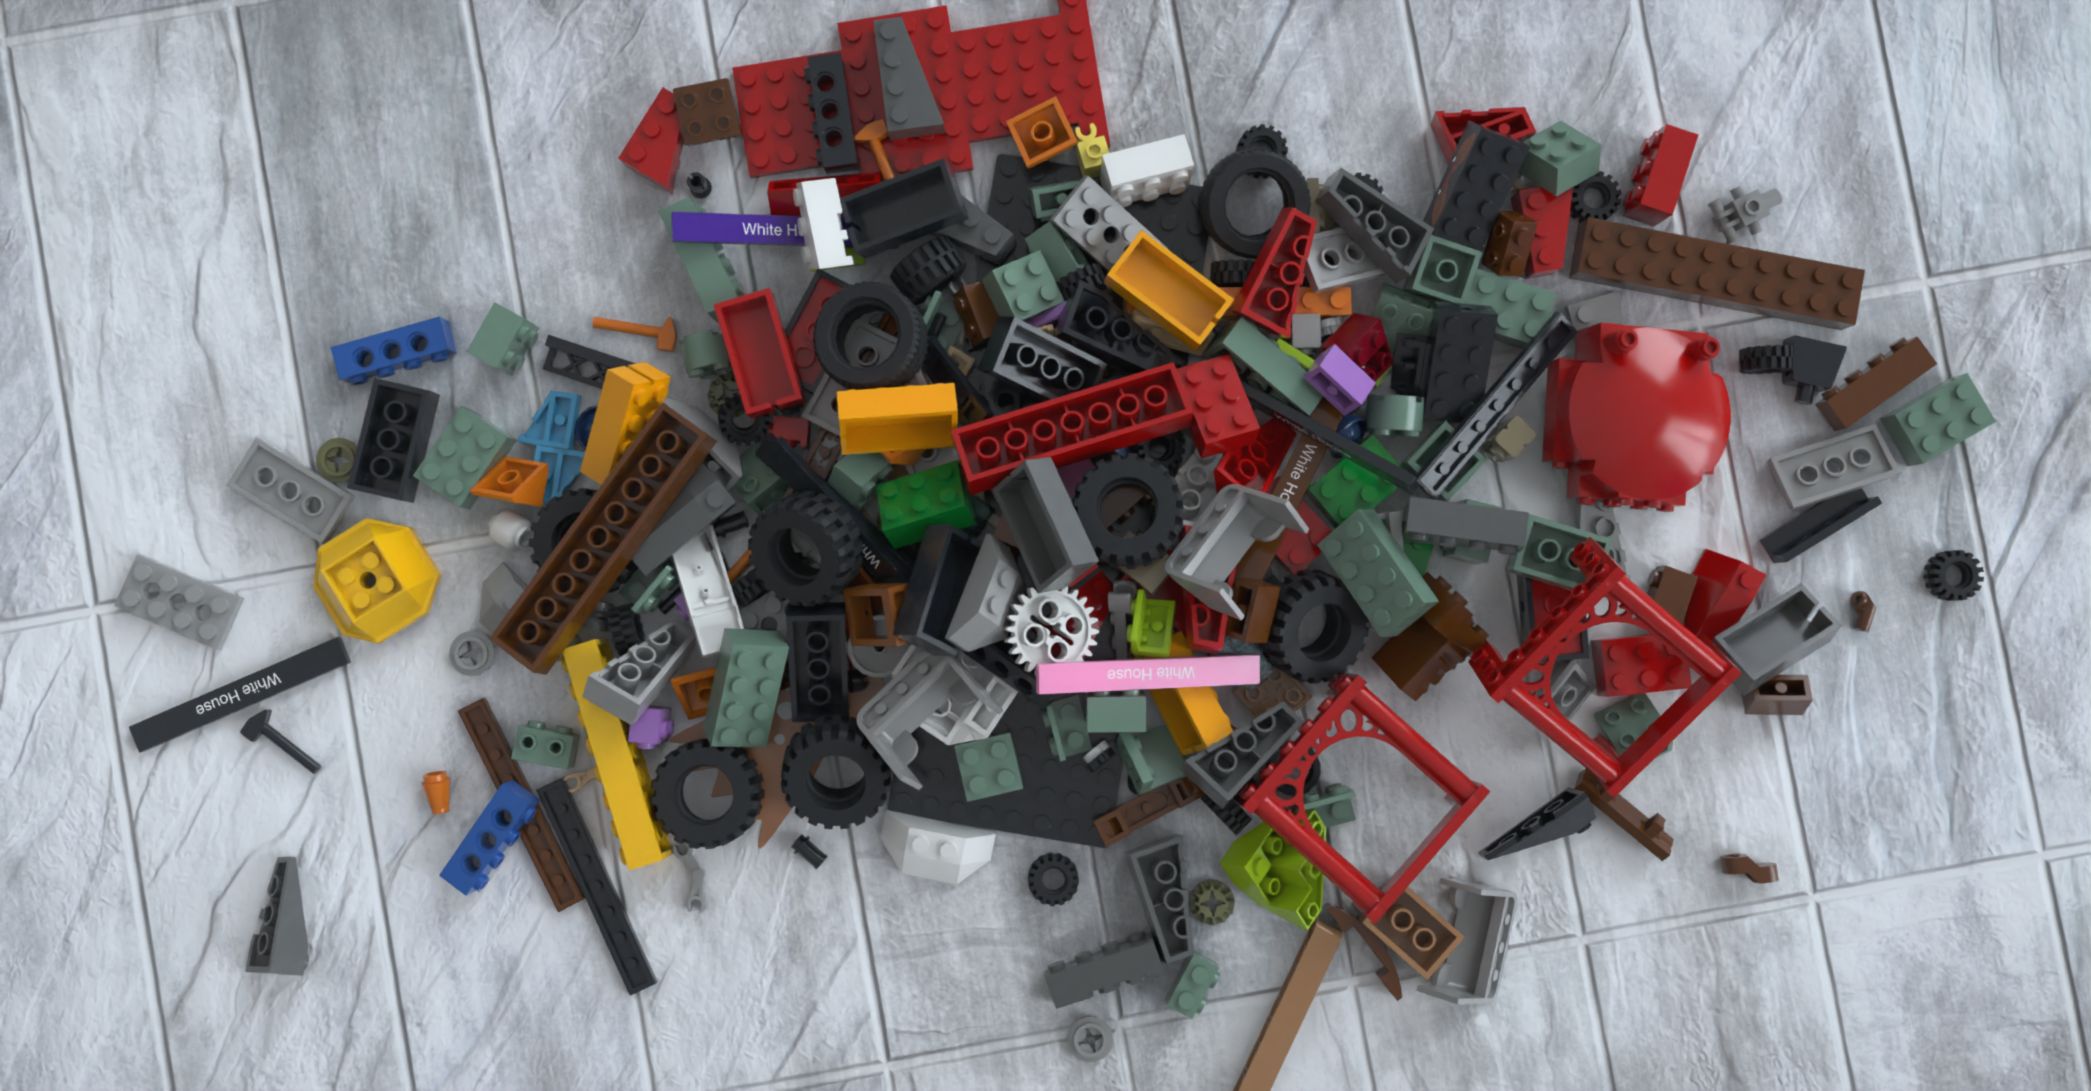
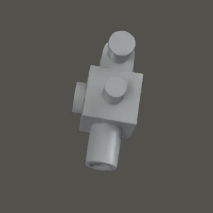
[1707,186,1782,244]

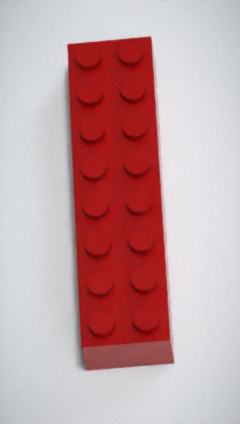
[951,362,1193,495]

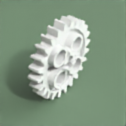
[1003,586,1099,676]

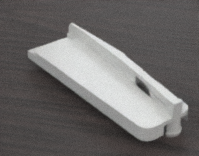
[671,525,744,658]

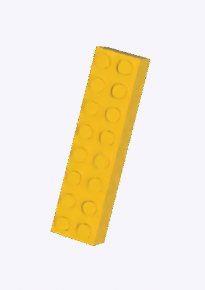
[561,639,673,871]

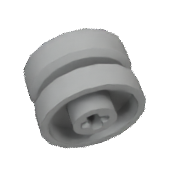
[847,615,911,678]

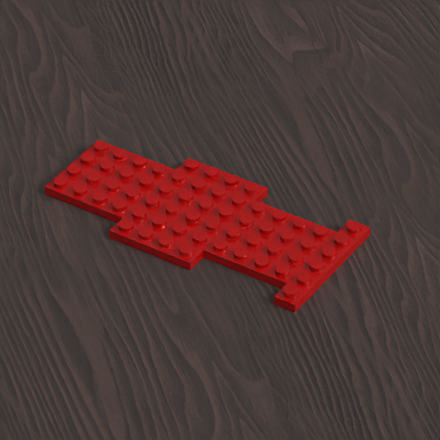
[732,0,1110,182]

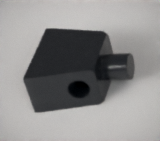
[1782,335,1847,405]

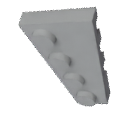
[1564,290,1622,342]
[1575,499,1631,580]

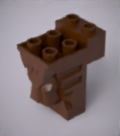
[1371,572,1490,701]

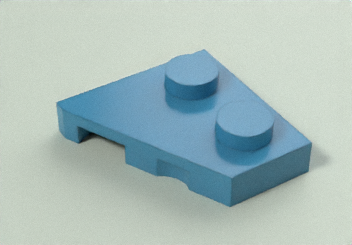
[518,390,582,450]
[534,445,585,504]

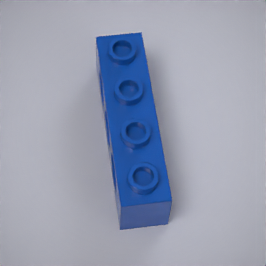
[331,316,457,385]
[439,780,540,896]

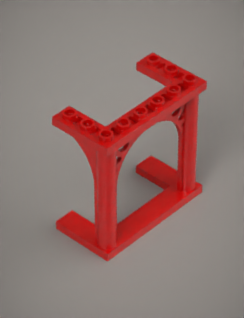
[1468,537,1742,798]
[1234,673,1491,924]

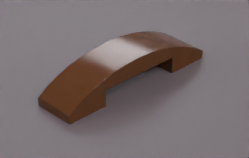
[1093,777,1205,847]
[1323,902,1402,1001]

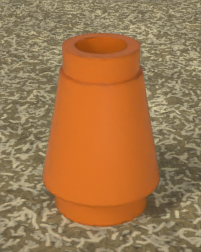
[421,771,450,814]

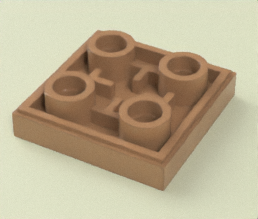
[1232,661,1312,718]

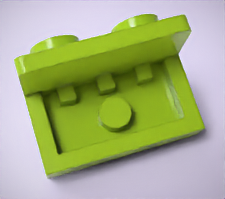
[1127,589,1177,659]

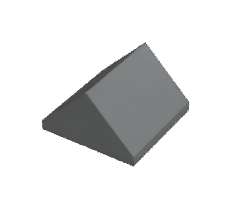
[1536,660,1596,720]

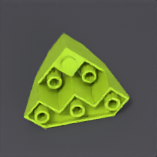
[1219,808,1326,930]

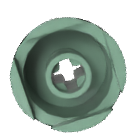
[679,329,733,379]
[1365,394,1425,437]

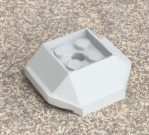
[892,644,1018,745]

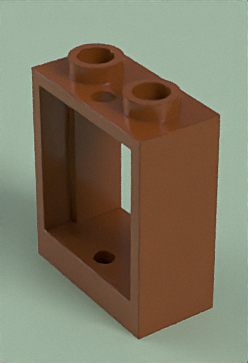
[843,583,909,647]

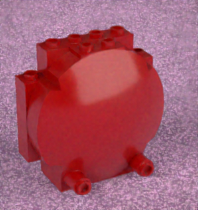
[1542,322,1731,512]

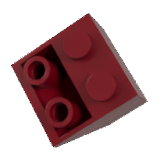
[1320,313,1393,382]

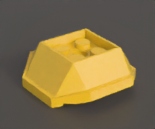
[313,518,442,644]

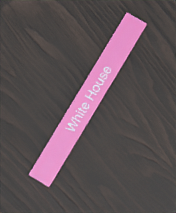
[1036,654,1260,694]

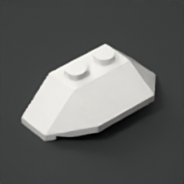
[880,810,996,885]

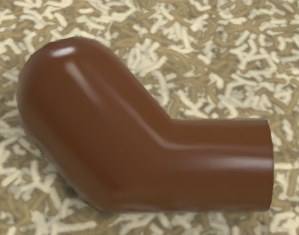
[1850,591,1876,633]

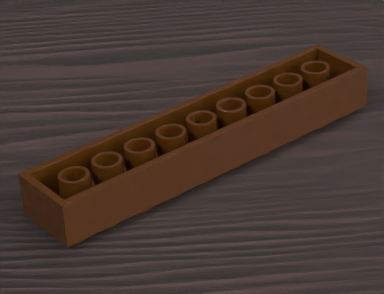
[1569,217,1865,330]
[489,402,717,675]

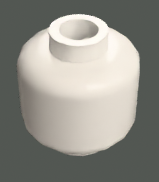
[489,510,533,551]

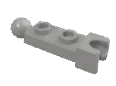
[1108,580,1137,660]

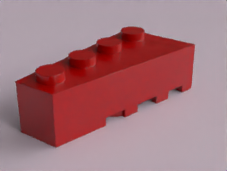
[1230,207,1317,338]
[1178,525,1236,654]

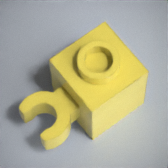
[1075,123,1109,179]

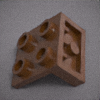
[673,78,743,146]

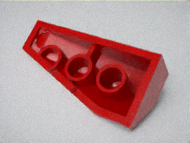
[1213,418,1297,494]
[1685,549,1766,641]

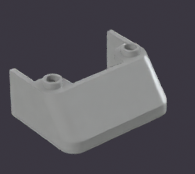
[1165,484,1309,620]
[856,650,1003,790]
[1416,878,1517,1005]

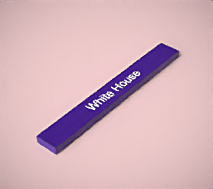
[671,212,898,249]

